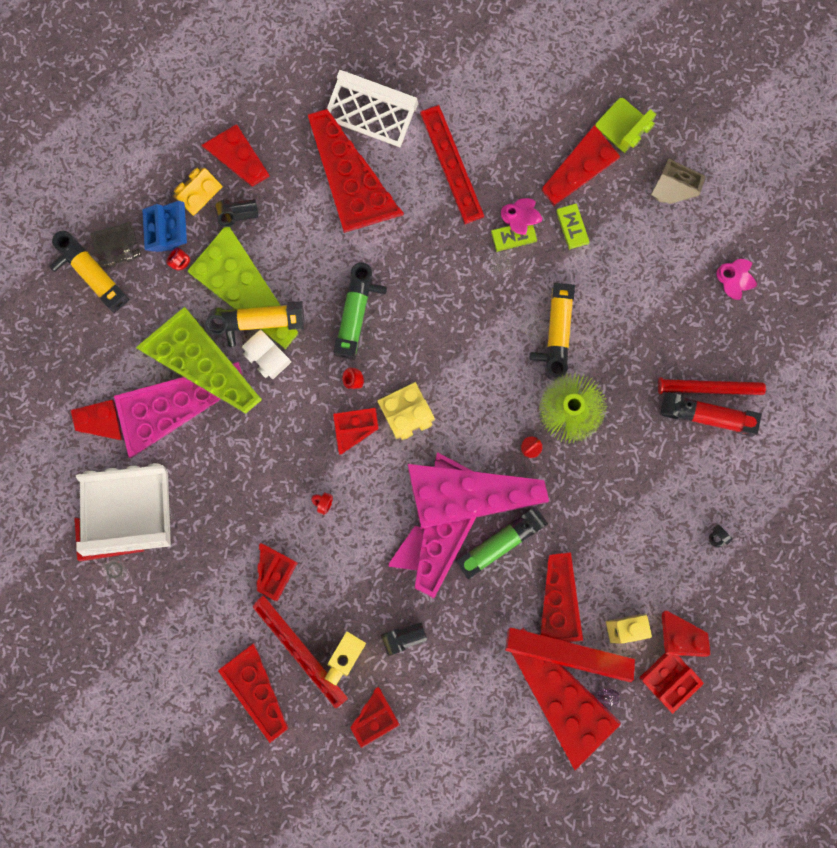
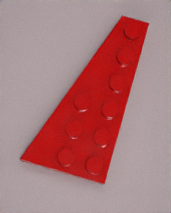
[308,109,404,233]
[511,628,621,770]

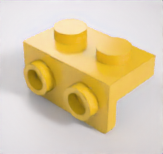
[172,168,223,216]

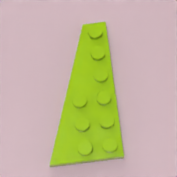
[187,227,299,349]
[136,307,262,414]

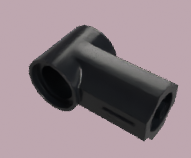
[215,199,258,227]
[381,622,427,656]

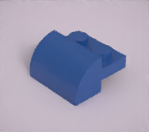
[142,201,187,252]

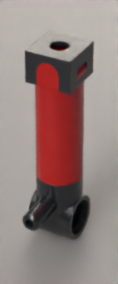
[660,393,762,437]

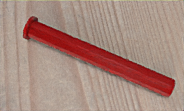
[658,377,766,395]

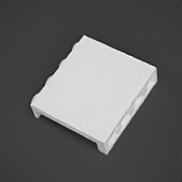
[76,463,171,556]

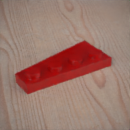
[541,125,620,206]
[541,552,583,642]
[218,643,289,743]

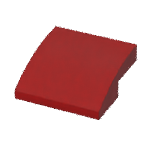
[639,653,704,714]

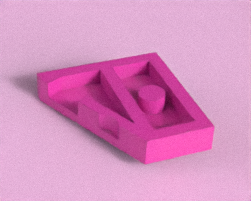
[389,526,424,571]

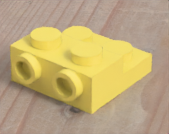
[377,382,435,440]

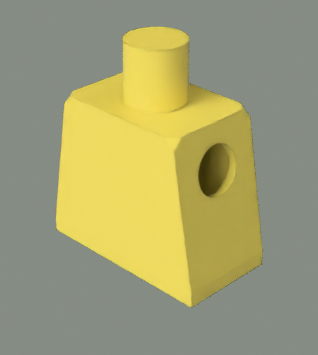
[605,613,652,644]
[325,632,366,685]

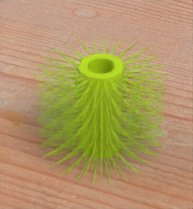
[539,372,608,443]

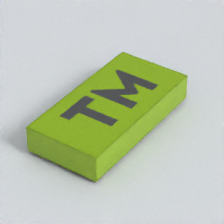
[556,203,590,250]
[491,225,537,252]

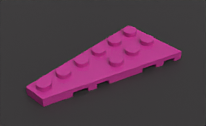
[114,362,243,458]
[414,452,476,599]
[407,464,549,529]

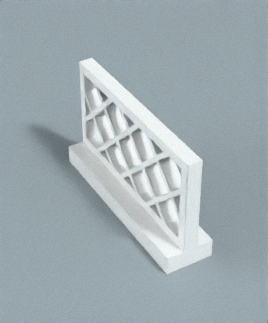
[327,70,418,147]

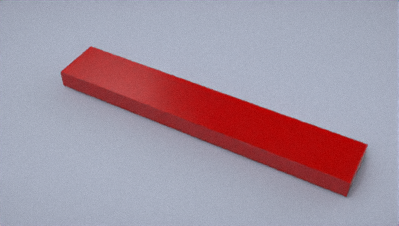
[420,105,484,224]
[253,595,348,708]
[505,627,635,683]

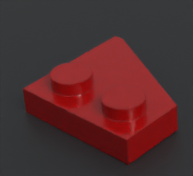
[71,400,123,441]
[333,408,379,455]
[257,543,298,602]
[662,611,711,657]
[350,687,400,748]

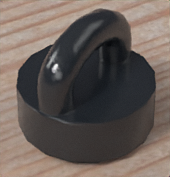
[709,524,733,548]

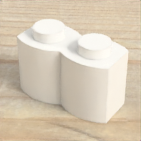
[242,329,291,379]

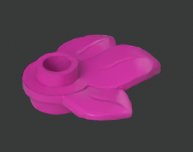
[501,198,542,235]
[716,259,757,300]

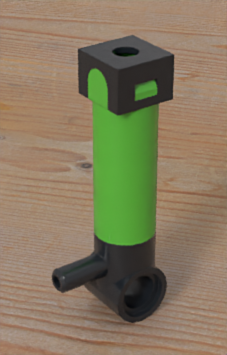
[333,262,387,360]
[456,506,548,579]

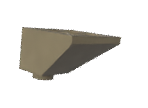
[651,158,706,204]

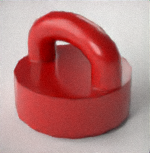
[166,247,190,270]
[342,367,364,389]
[521,437,543,458]
[311,492,333,515]

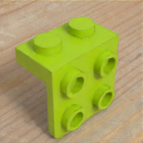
[595,98,657,153]

